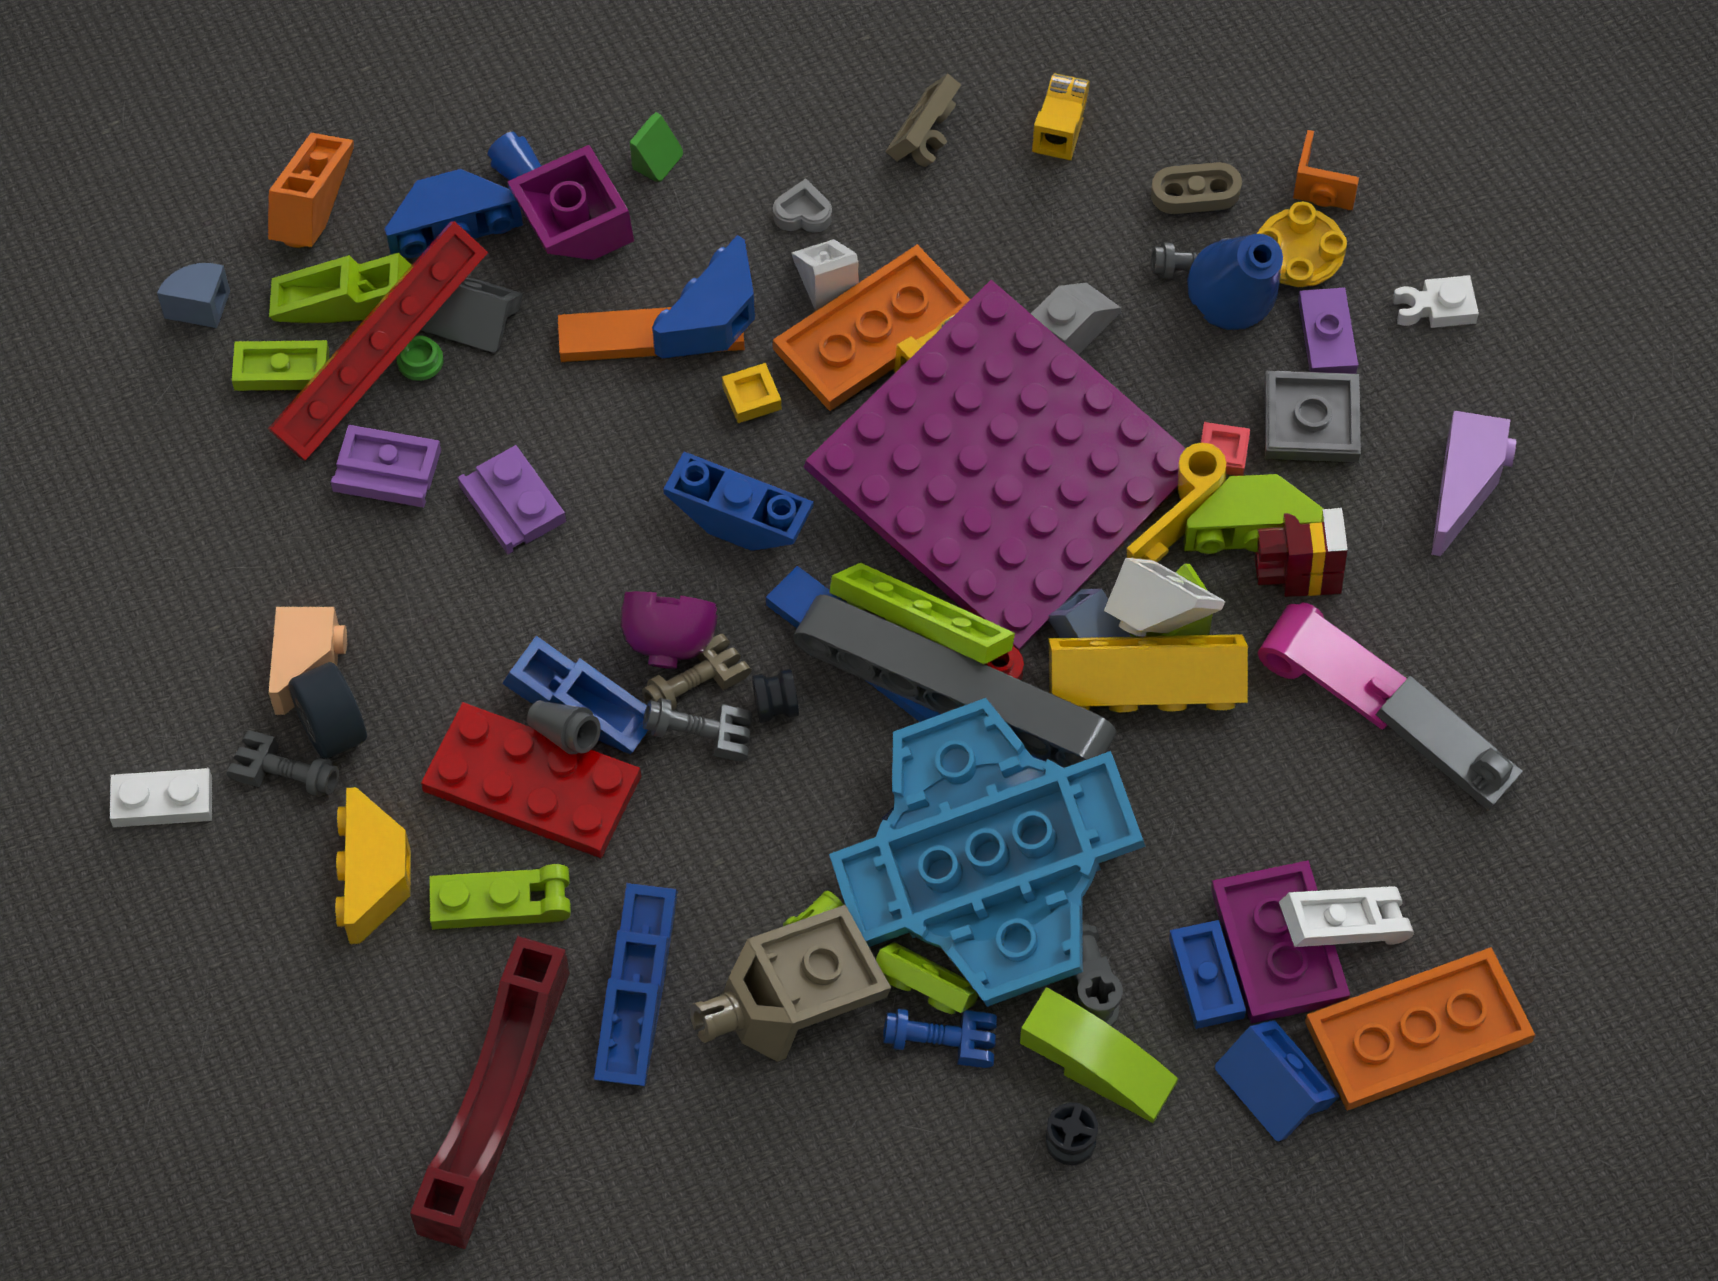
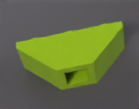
[1184,474,1324,554]

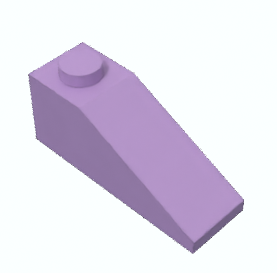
[1431,411,1516,556]

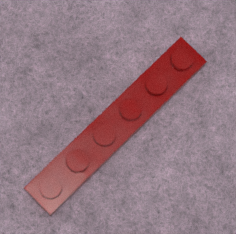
[268,221,488,461]

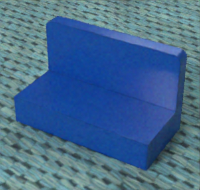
[1215,1020,1340,1141]

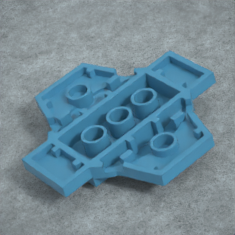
[829,698,1146,1007]

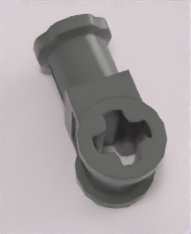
[1069,924,1123,1026]

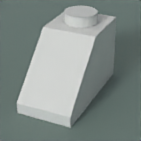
[1104,558,1225,637]

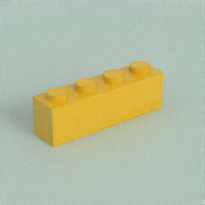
[1049,634,1248,712]

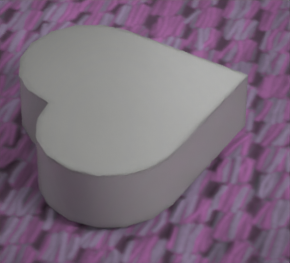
[773,178,832,233]

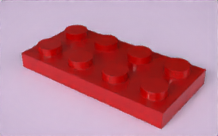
[421,702,641,859]

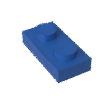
[1169,920,1246,1029]

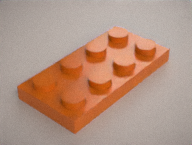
[773,244,970,411]
[1305,947,1535,1111]

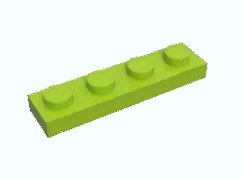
[829,563,1015,664]

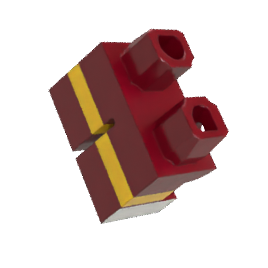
[1255,508,1348,597]

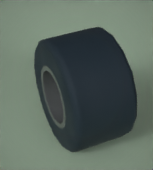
[288,662,367,759]

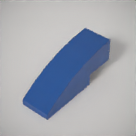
[502,636,648,755]

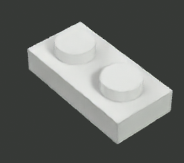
[110,768,212,827]

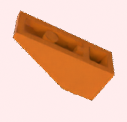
[268,133,354,248]

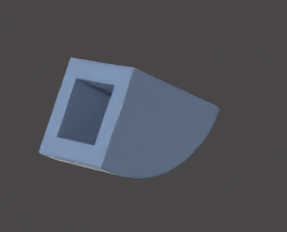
[157,263,230,328]
[1048,589,1131,638]

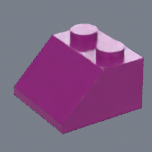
[507,145,634,260]

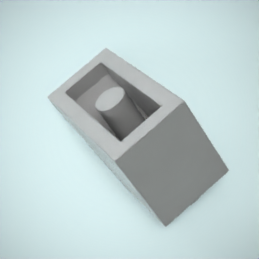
[1031,282,1121,355]

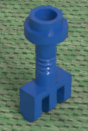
[883,1009,997,1068]

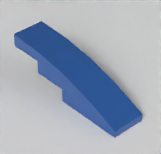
[594,883,678,1087]

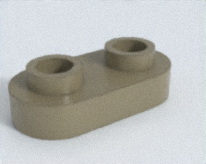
[1151,162,1242,214]

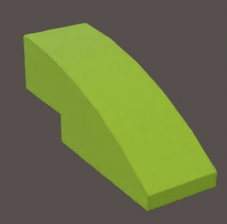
[269,253,412,323]
[1020,987,1178,1123]

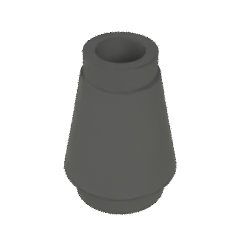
[527,700,601,754]

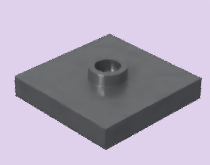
[1265,371,1361,462]

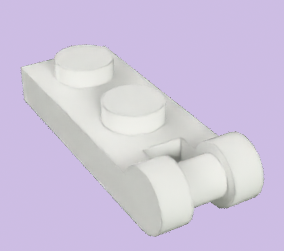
[1279,886,1414,947]

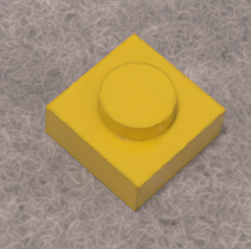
[722,363,782,423]

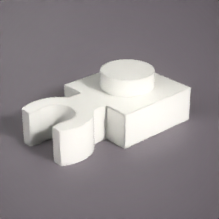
[1393,275,1479,328]

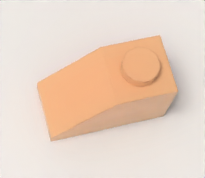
[268,607,347,715]

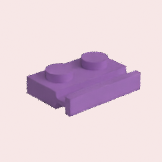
[331,425,441,508]
[458,445,566,555]

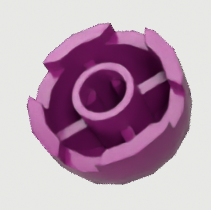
[621,591,718,669]

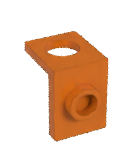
[1293,130,1359,210]

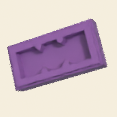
[1298,288,1358,374]

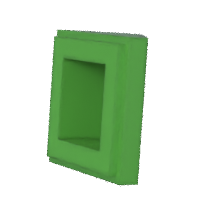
[630,112,683,182]

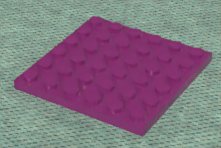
[803,280,1186,652]

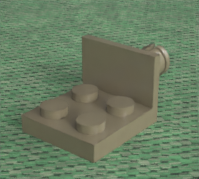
[690,905,891,1062]

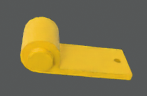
[1127,442,1226,562]

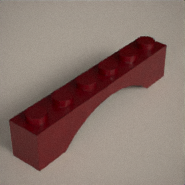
[410,936,570,1249]

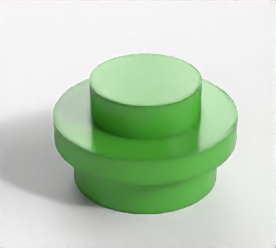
[397,336,443,381]

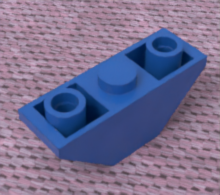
[385,169,523,258]
[652,235,755,359]
[663,452,813,551]

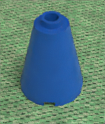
[1187,234,1283,330]

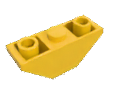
[335,787,411,944]

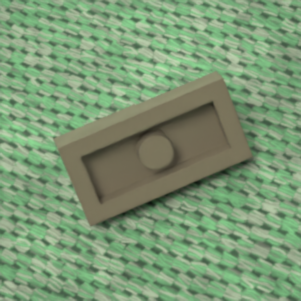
[885,74,961,167]

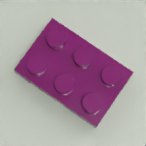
[1211,860,1350,1024]

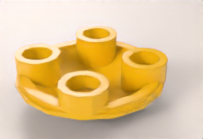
[1257,201,1347,287]

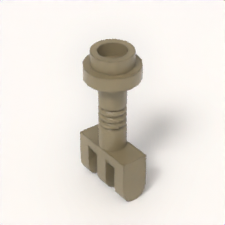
[642,634,752,710]

